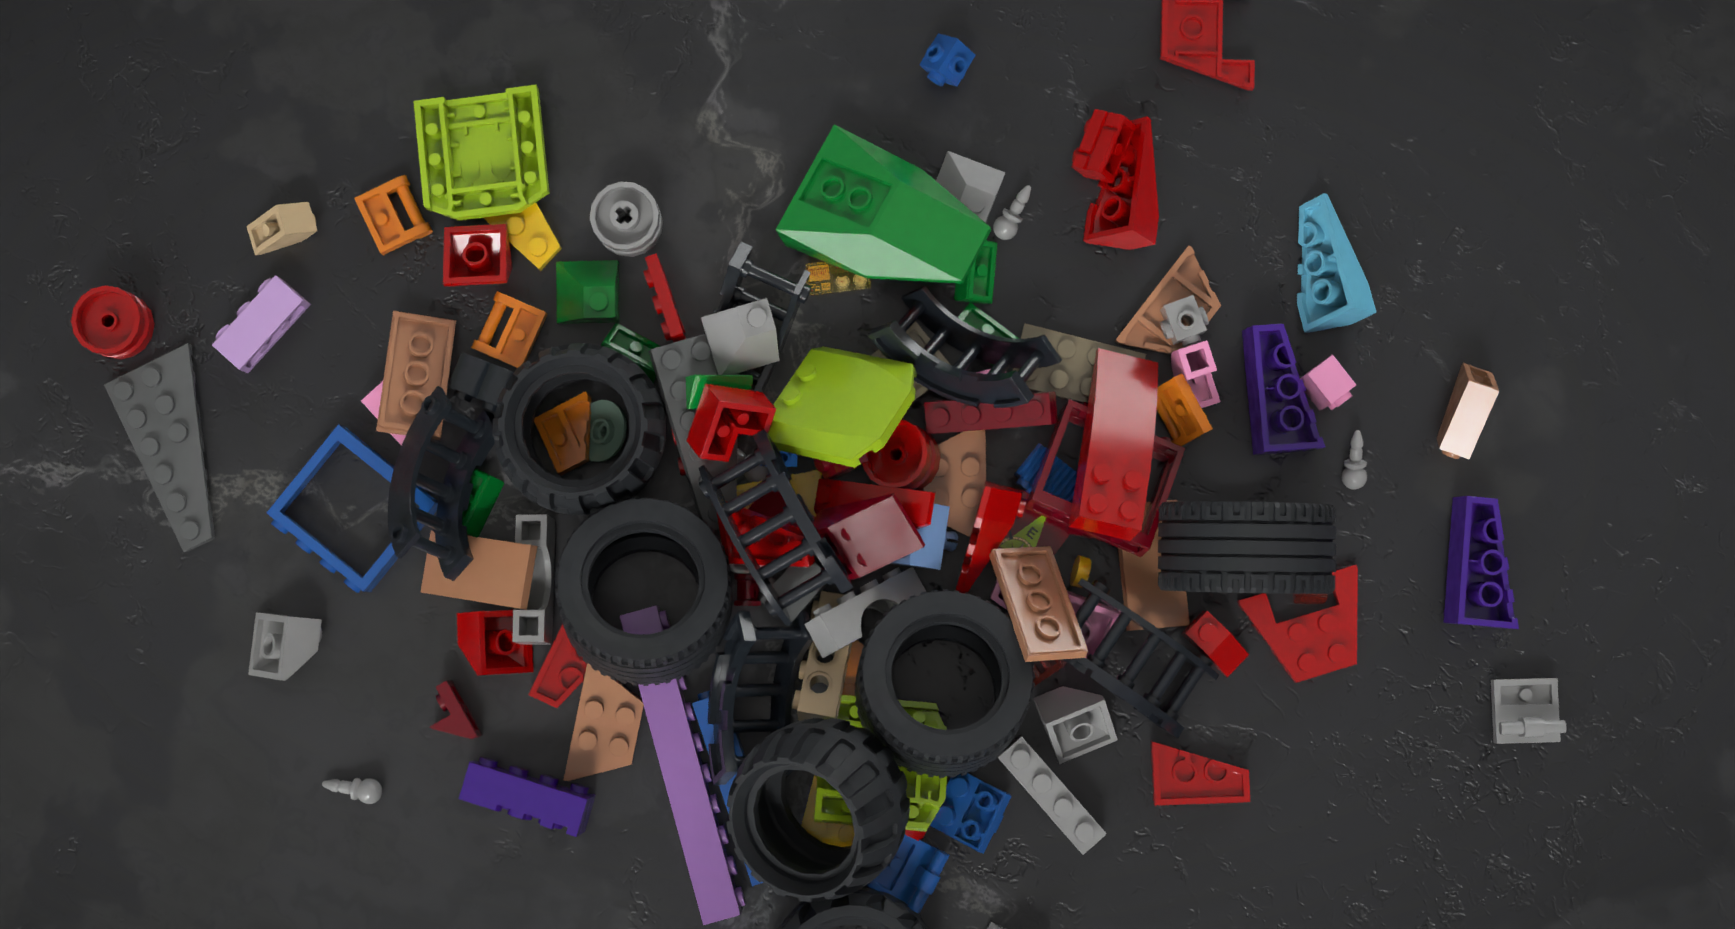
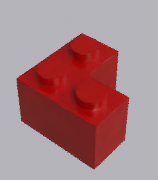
[686,384,776,462]

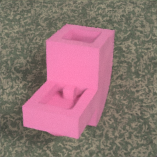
[1171,340,1220,408]

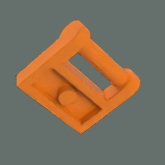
[354,175,433,255]
[471,291,548,369]
[1157,373,1213,447]

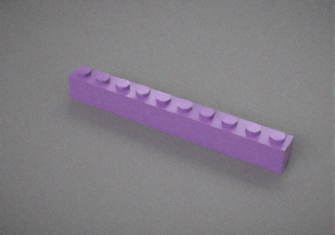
[620,606,746,925]

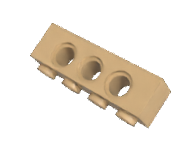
[792,591,852,721]

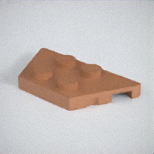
[1115,245,1221,354]
[923,430,986,537]
[564,663,644,781]

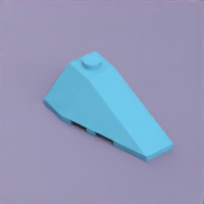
[1297,193,1376,333]

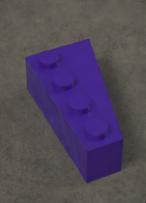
[1242,324,1325,455]
[1444,496,1519,629]
[459,757,596,837]

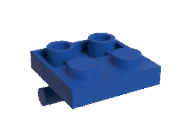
[930,773,1012,854]
[867,835,950,913]

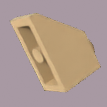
[246,202,317,255]

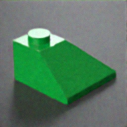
[556,260,620,324]

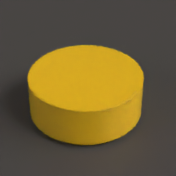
[1070,555,1091,588]

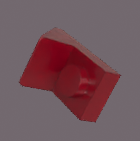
[429,680,483,739]

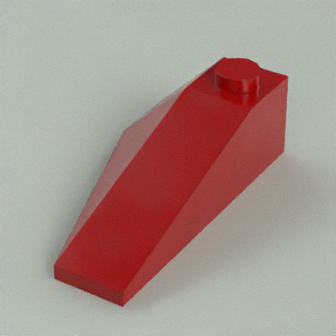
[1083,116,1159,250]
[814,479,935,529]
[956,481,1027,594]

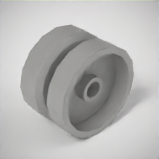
[590,181,663,257]

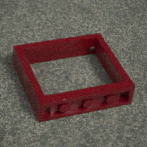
[1024,399,1185,557]

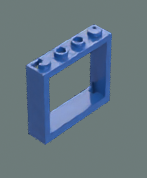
[267,424,438,593]

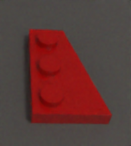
[717,501,815,567]
[528,623,587,708]
[1151,741,1250,805]

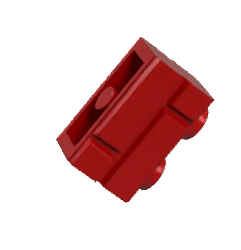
[1071,109,1136,184]

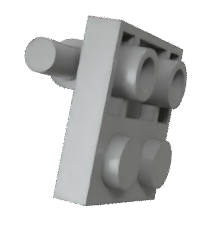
[1491,678,1566,744]

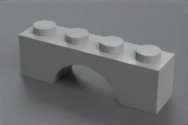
[512,514,555,645]
[804,567,927,658]
[997,735,1107,855]

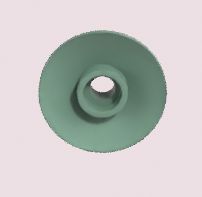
[589,400,627,462]

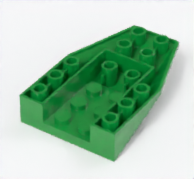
[776,124,992,284]

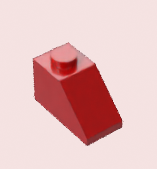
[1181,611,1249,678]

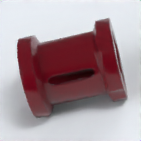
[734,574,762,606]

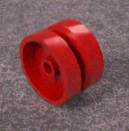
[71,285,154,360]
[863,420,941,490]

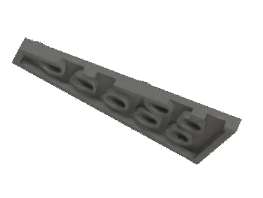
[648,334,739,530]
[104,343,215,552]

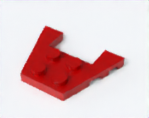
[1160,0,1255,91]
[1237,565,1358,683]

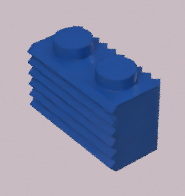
[1014,443,1077,503]

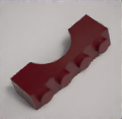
[924,391,1058,434]

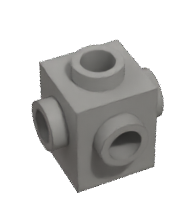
[1160,295,1209,347]

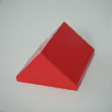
[443,224,513,286]

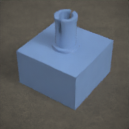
[890,504,958,570]

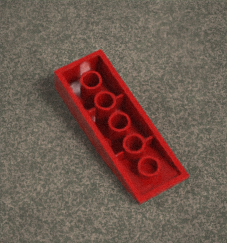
[1069,348,1158,541]

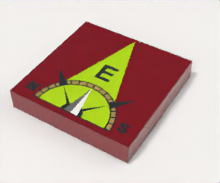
[997,491,1070,555]

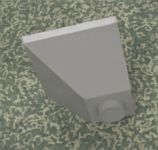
[936,151,1005,223]
[701,298,780,375]
[248,612,322,681]
[1033,686,1118,764]

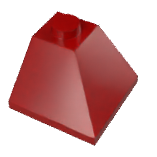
[457,610,533,676]

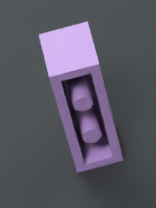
[212,275,311,373]

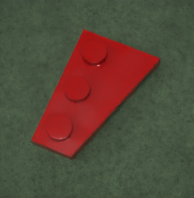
[643,253,686,342]

